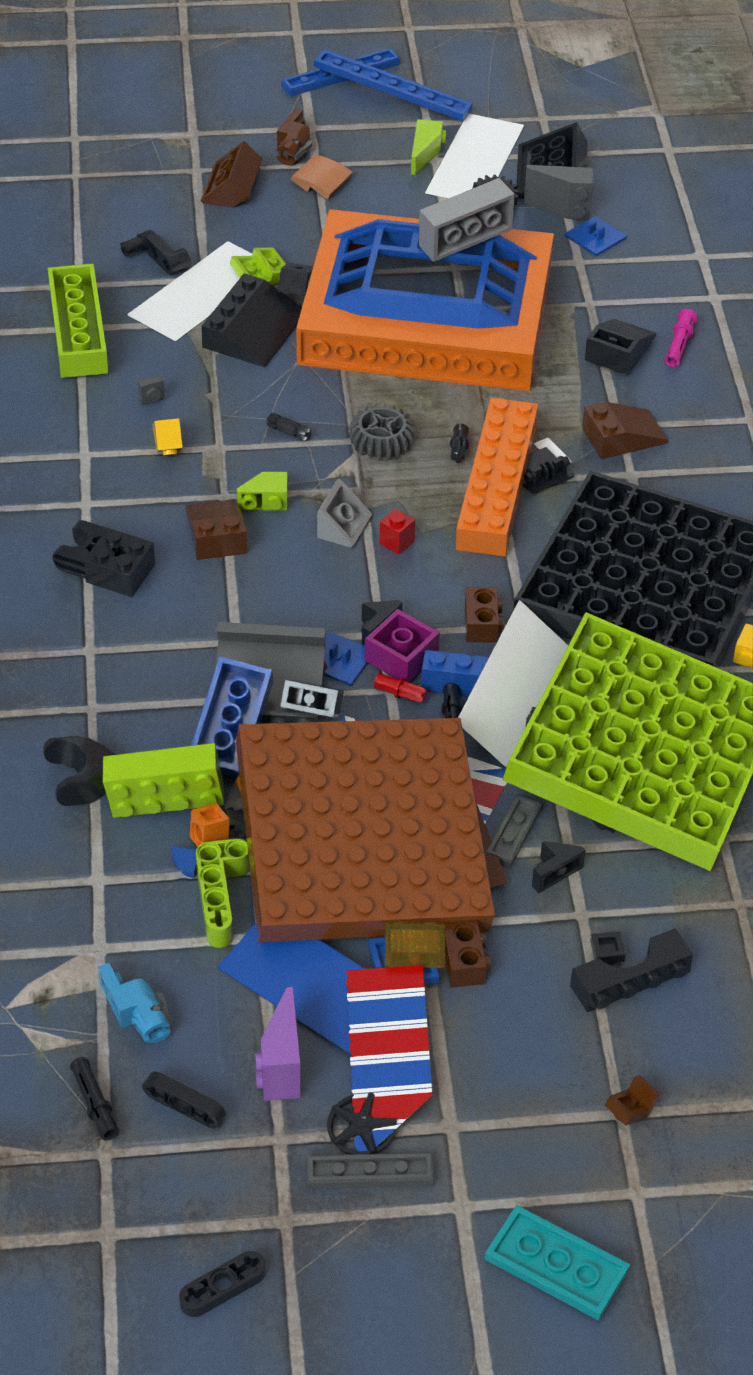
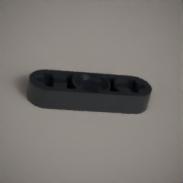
[142,1071,226,1129]
[179,1251,265,1317]

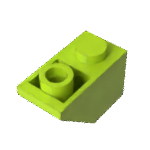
[237,472,288,511]

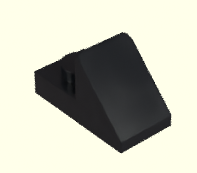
[361,600,403,645]
[532,841,586,893]

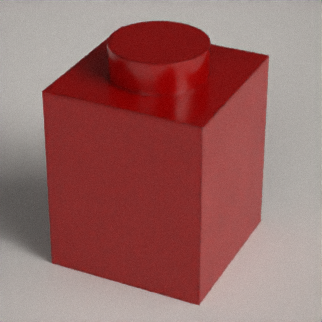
[379,508,415,555]

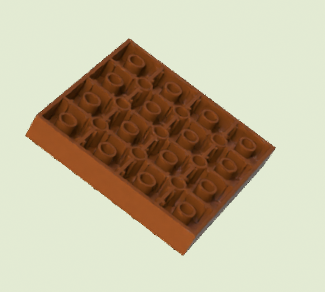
[236,718,495,942]

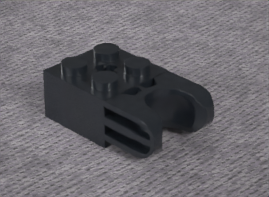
[52,520,155,597]

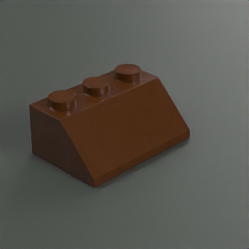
[200,141,262,207]

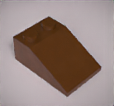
[582,402,668,459]
[185,499,247,560]

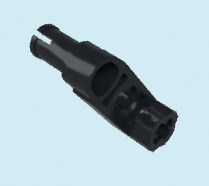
[120,230,191,275]

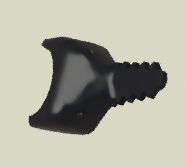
[43,736,117,806]

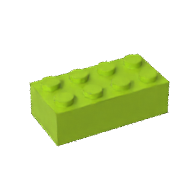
[103,743,224,818]

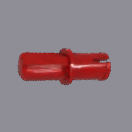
[374,673,427,703]

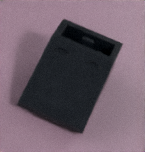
[585,319,656,375]

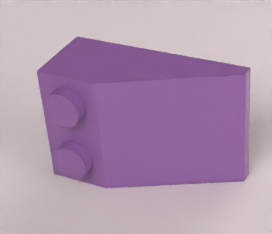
[255,987,301,1101]

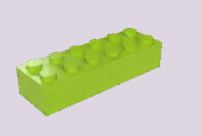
[48,264,108,378]

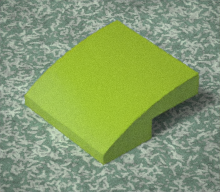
[230,247,286,285]

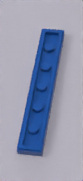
[281,48,400,96]

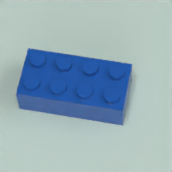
[191,656,274,780]

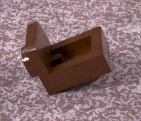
[604,1075,660,1125]

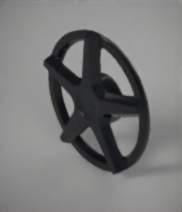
[327,1092,397,1155]

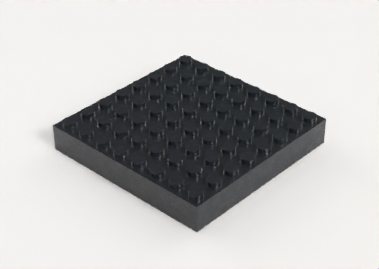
[514,471,753,669]

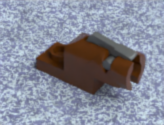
[276,108,312,166]

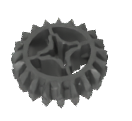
[349,404,415,460]

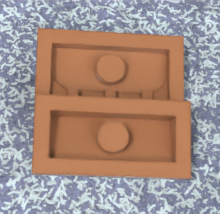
[291,155,353,200]

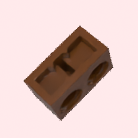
[465,587,503,643]
[441,920,491,988]

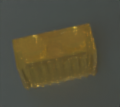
[385,921,445,968]

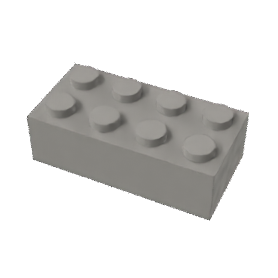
[419,178,514,262]

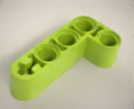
[196,839,250,948]

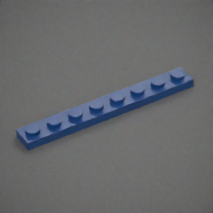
[314,49,473,121]

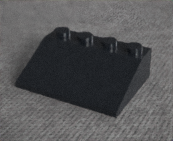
[517,122,587,199]
[201,273,302,367]

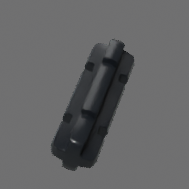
[267,413,311,441]

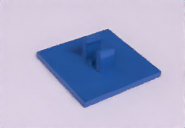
[564,216,627,256]
[324,632,368,686]

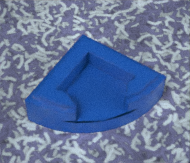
[172,846,197,878]

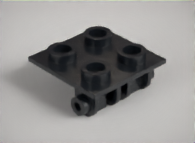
[523,447,574,494]

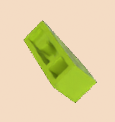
[411,119,446,175]

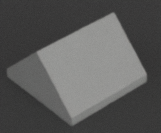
[317,479,372,547]

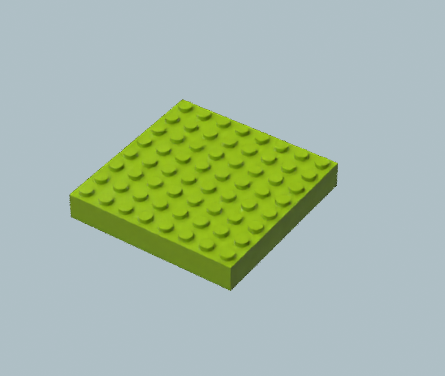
[503,612,753,871]

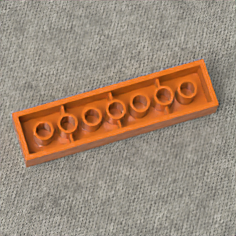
[456,398,539,557]

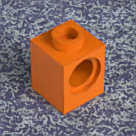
[190,803,230,847]

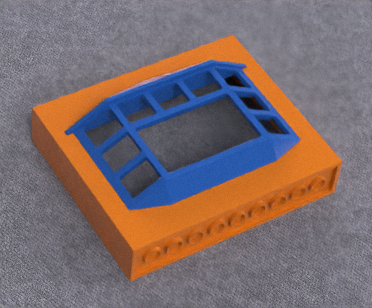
[296,209,554,392]

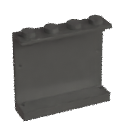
[216,622,326,724]

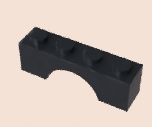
[570,928,693,1012]

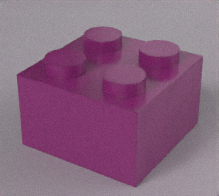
[365,609,440,683]

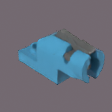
[98,963,171,1044]

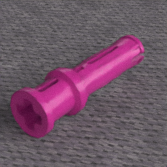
[665,309,698,367]

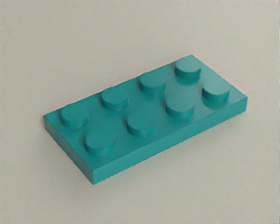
[484,1205,630,1321]

